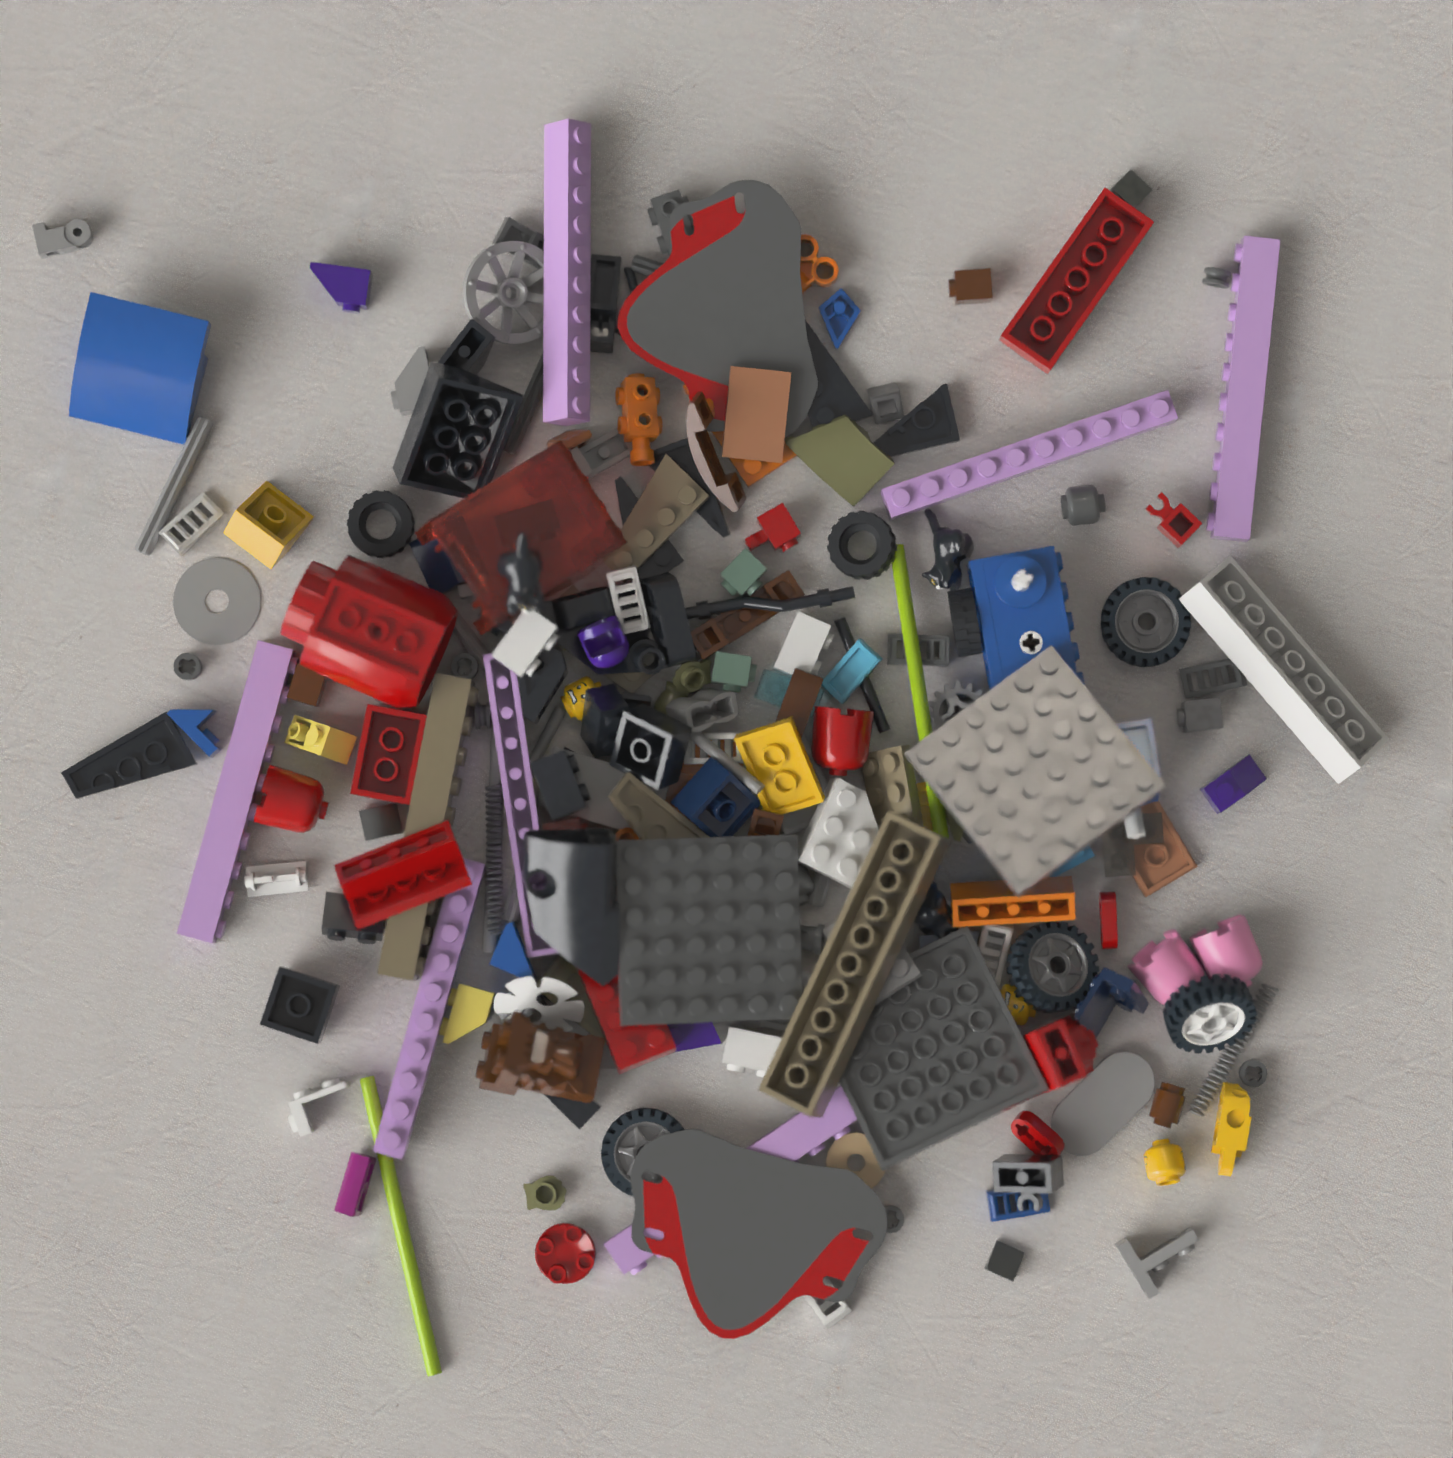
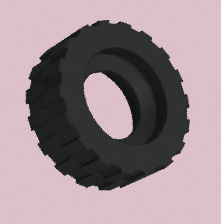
[347,490,415,559]
[827,511,897,580]
[947,588,982,657]

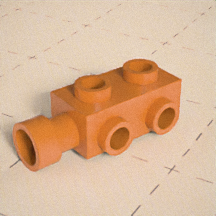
[615,373,663,466]

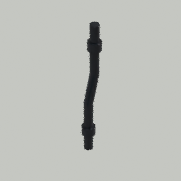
[685,586,855,620]

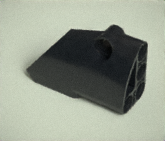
[535,572,696,675]
[521,828,620,986]

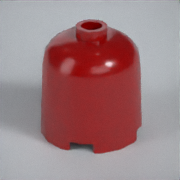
[811,706,874,776]
[254,765,329,833]

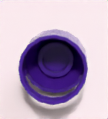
[577,616,629,668]

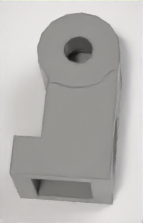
[32,219,93,258]

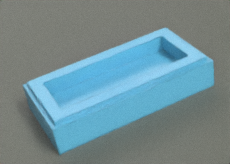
[821,639,883,704]

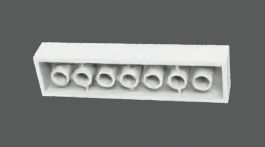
[1179,555,1389,784]

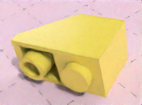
[284,715,357,765]
[439,983,496,1044]

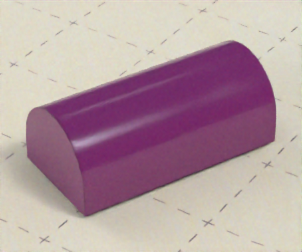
[334,1151,377,1217]

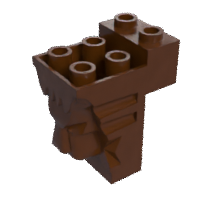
[475,1011,605,1103]

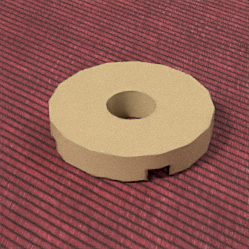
[826,1132,885,1188]

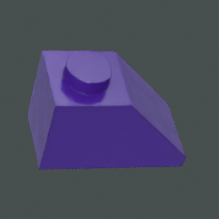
[310,262,373,313]
[1200,754,1267,814]

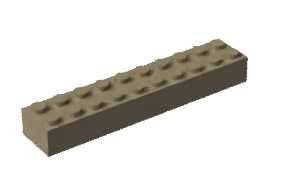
[377,673,479,981]
[758,811,951,1118]

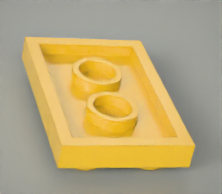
[734,717,825,815]

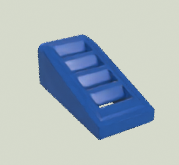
[986,1189,1051,1222]

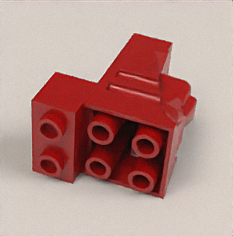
[1022,1015,1099,1101]

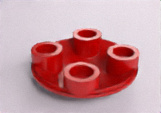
[535,1223,596,1284]

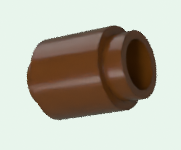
[1149,1082,1186,1129]

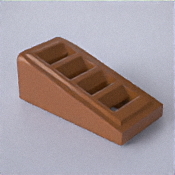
[547,429,592,462]

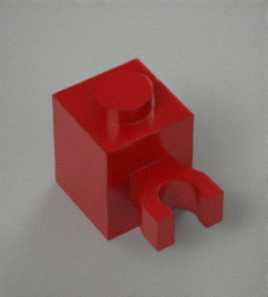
[1145,492,1203,548]
[744,502,801,552]

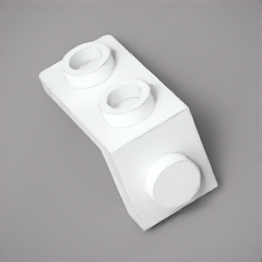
[288,1077,349,1137]

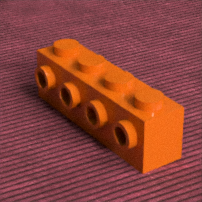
[950,876,1076,927]

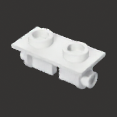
[244,861,309,897]

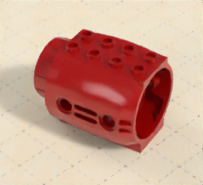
[281,555,459,708]

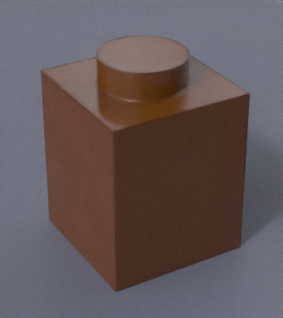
[948,268,993,305]
[287,663,328,708]

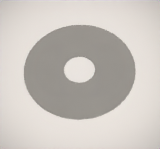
[173,558,261,645]

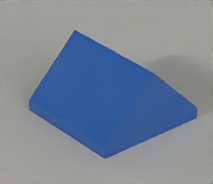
[489,922,537,979]

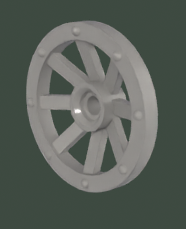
[463,241,544,344]

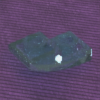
[753,669,824,719]

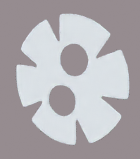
[494,976,584,1032]

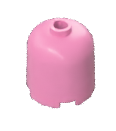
[1189,914,1262,987]
[1127,929,1205,1005]

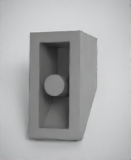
[391,346,430,416]

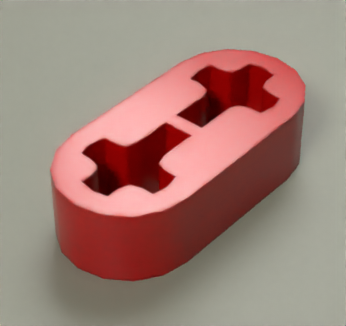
[1099,891,1118,950]
[1011,1111,1065,1155]

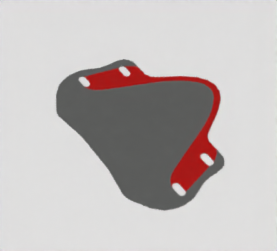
[617,180,818,437]
[630,1129,887,1339]

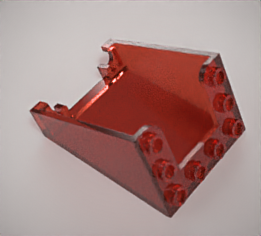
[415,440,627,636]

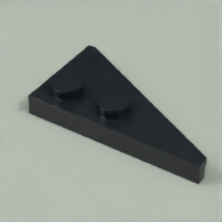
[873,384,960,457]
[648,438,731,538]
[615,476,684,580]

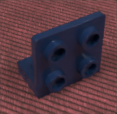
[1074,967,1149,1038]

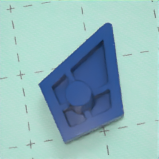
[818,288,861,349]

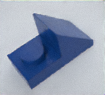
[167,709,221,758]

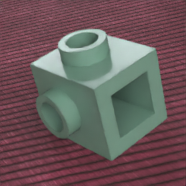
[720,548,767,597]
[711,651,757,693]

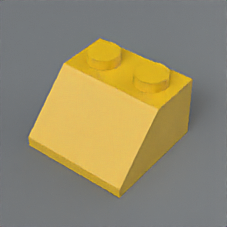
[223,480,314,569]

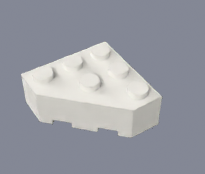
[797,778,879,889]

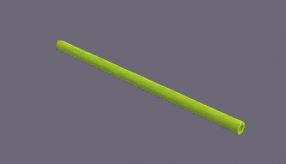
[891,544,949,839]
[359,1075,442,1376]

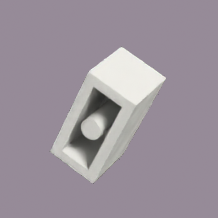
[491,610,559,679]
[774,611,834,676]
[722,1026,782,1077]

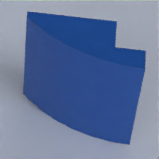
[69,292,212,445]

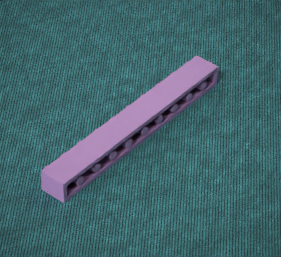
[543,118,591,426]
[1206,236,1281,542]
[880,390,1178,521]
[177,640,299,943]
[483,654,558,958]
[373,858,486,1160]
[604,1085,857,1275]

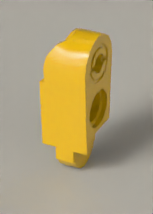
[1211,1082,1252,1177]

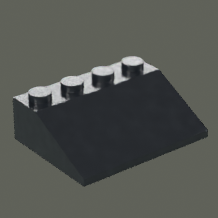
[393,361,523,503]

